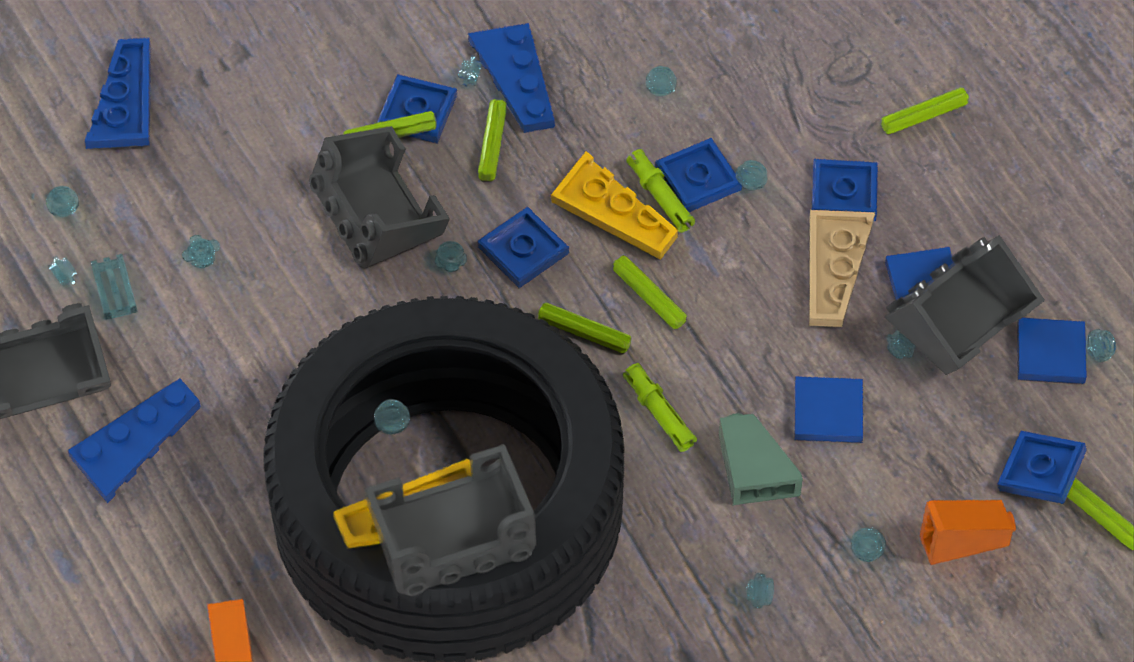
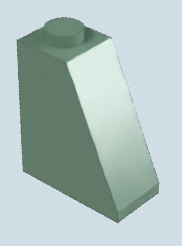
[718,413,803,505]

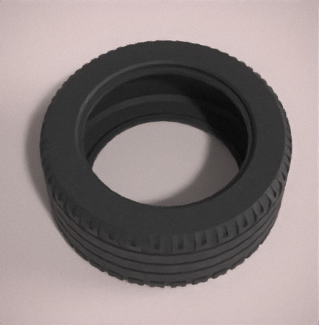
[264,296,624,662]

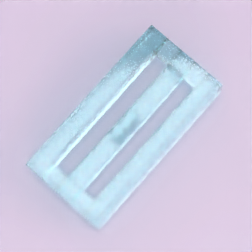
[90,254,138,320]

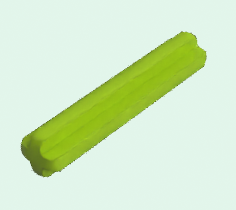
[881,87,969,134]
[478,99,507,182]
[344,111,437,137]
[613,255,687,329]
[538,303,631,353]
[1067,478,1134,550]

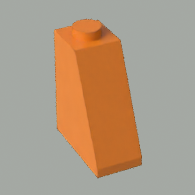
[920,500,1016,565]
[207,599,254,662]

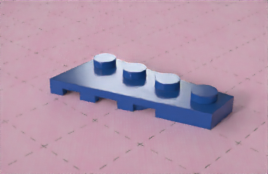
[468,23,555,133]
[84,38,151,149]
[68,378,201,503]

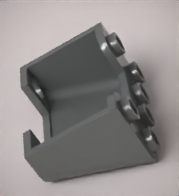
[309,126,450,269]
[884,235,1045,375]
[0,303,111,419]
[365,444,536,596]

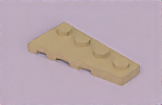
[809,210,875,327]

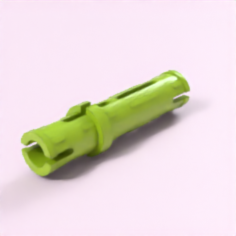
[626,149,695,233]
[623,363,697,452]

